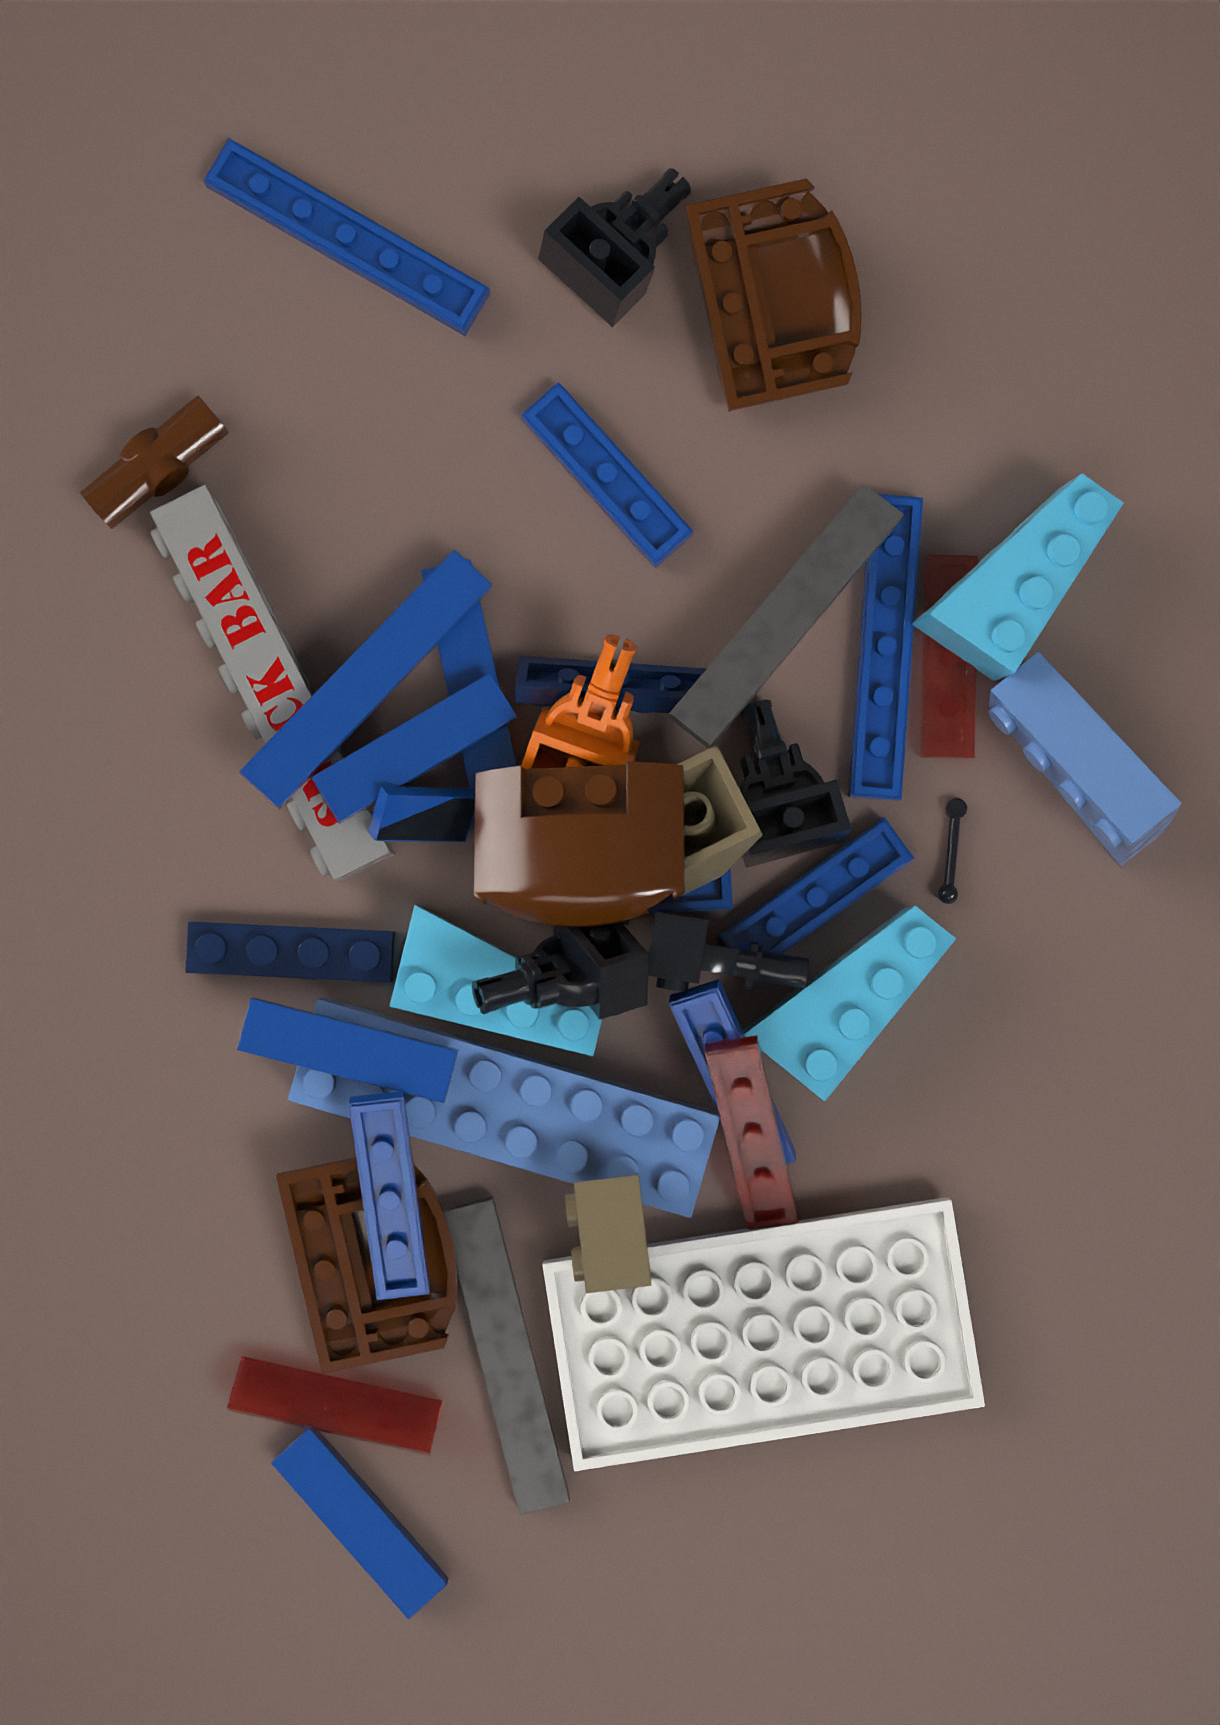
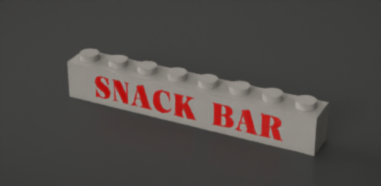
[150,485,396,882]

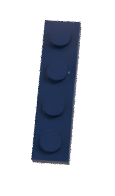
[515,656,707,713]
[185,922,395,982]

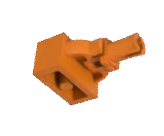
[521,634,640,769]

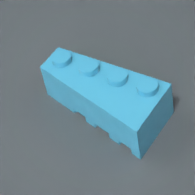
[912,473,1124,681]
[389,905,602,1056]
[742,906,956,1102]

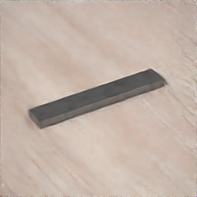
[669,483,904,749]
[444,1197,570,1515]

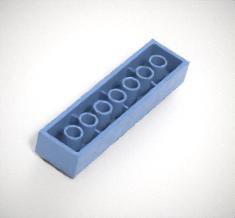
[287,997,720,1218]

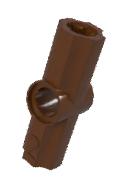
[80,395,229,529]

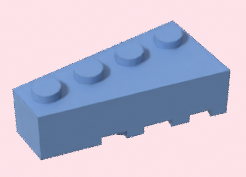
[988,651,1182,867]

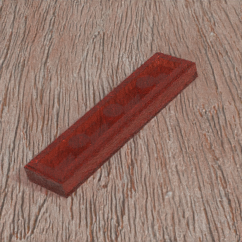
[921,555,978,759]
[705,1035,799,1230]
[227,1356,443,1456]

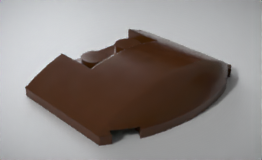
[685,178,862,412]
[474,761,685,927]
[276,1157,458,1374]

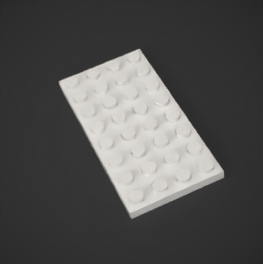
[542,1197,985,1471]

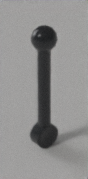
[938,798,967,904]

